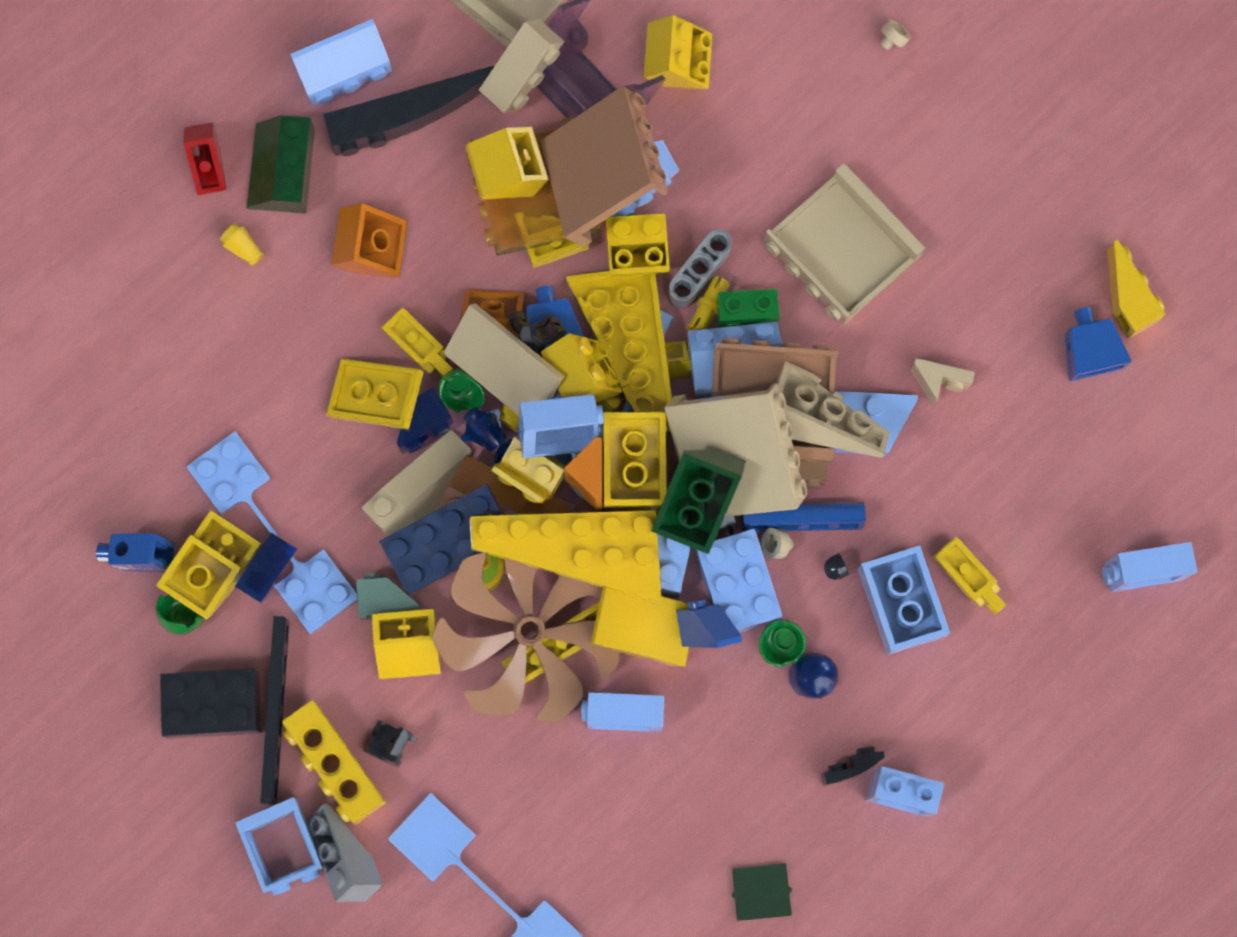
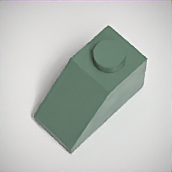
[356,573,422,620]

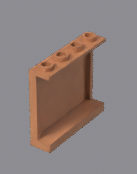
[540,86,668,247]
[711,338,839,463]

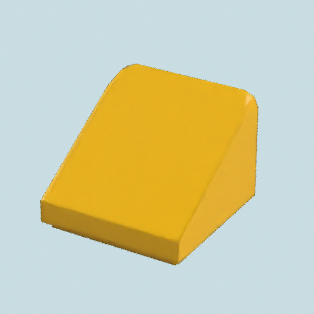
[665,340,691,379]

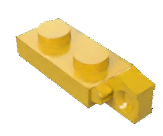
[381,307,453,377]
[932,536,1006,615]

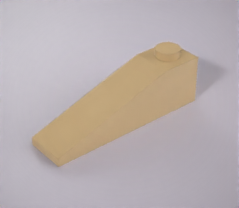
[775,361,890,458]
[361,430,473,536]

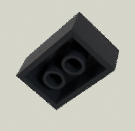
[160,668,261,739]

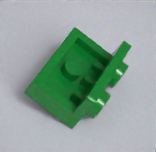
[717,289,780,328]

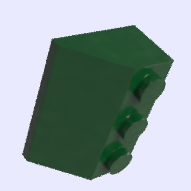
[247,115,315,213]
[651,450,746,554]

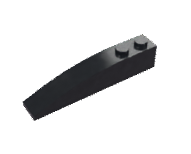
[323,65,494,156]

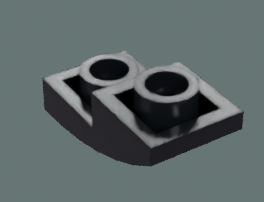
[821,746,885,786]

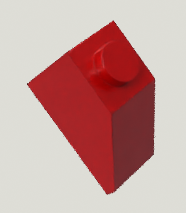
[183,122,227,196]

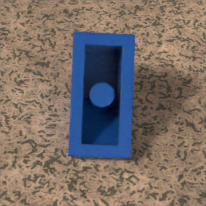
[676,599,743,648]

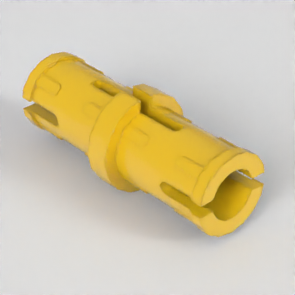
[687,276,730,331]

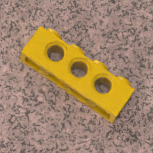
[282,700,387,825]

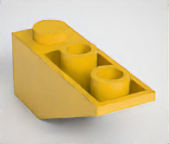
[1107,239,1166,339]

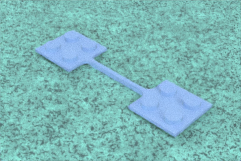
[186,431,357,635]
[388,793,583,937]

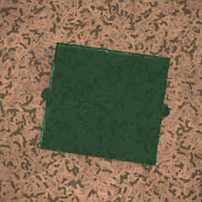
[731,864,792,921]

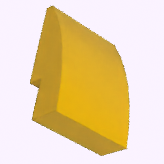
[156,510,265,620]
[590,587,689,667]

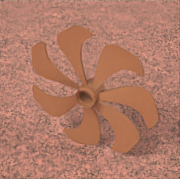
[432,553,619,723]

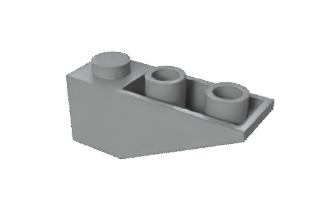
[307,804,383,902]

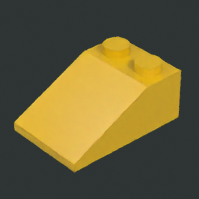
[602,412,666,508]

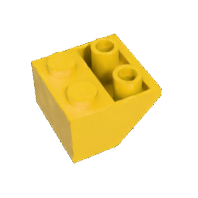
[643,15,713,90]
[465,127,548,200]
[606,213,670,277]
[541,333,622,402]
[372,609,441,680]

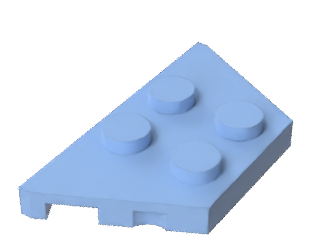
[831,391,918,455]

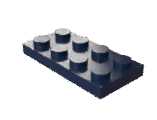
[379,484,505,595]

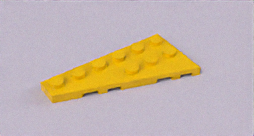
[566,271,672,436]
[470,510,662,604]

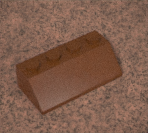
[438,455,577,515]

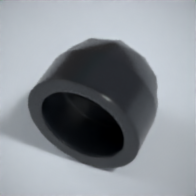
[824,553,849,580]

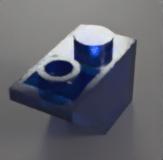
[397,387,454,454]
[235,533,297,603]

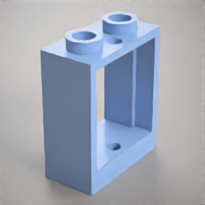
[518,394,604,459]
[1102,542,1198,592]
[581,693,664,732]
[866,766,944,817]
[235,797,324,896]

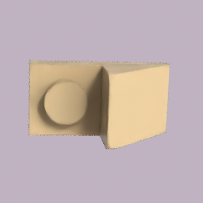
[910,358,975,405]

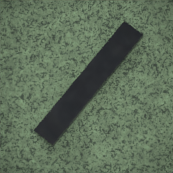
[260,616,290,805]

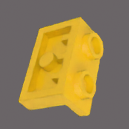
[492,435,566,503]

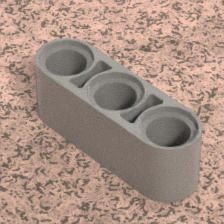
[668,229,732,309]

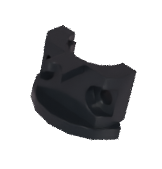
[508,311,566,357]
[364,720,417,767]

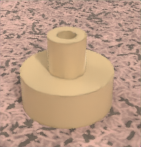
[880,18,911,50]
[761,528,794,559]

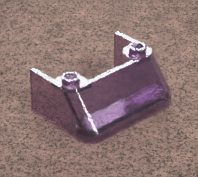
[537,0,666,121]

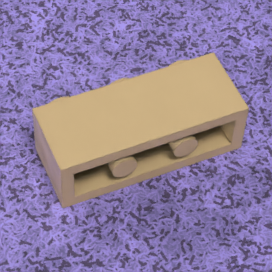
[479,18,564,113]

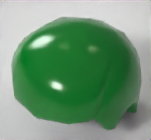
[438,368,485,413]
[155,595,204,635]
[759,619,806,668]

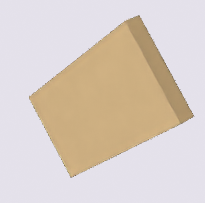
[444,303,564,416]

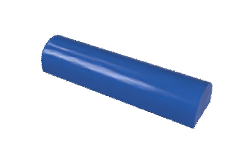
[741,502,866,532]

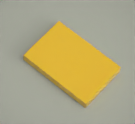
[326,358,424,430]

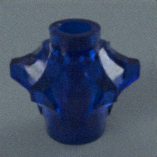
[461,406,507,452]

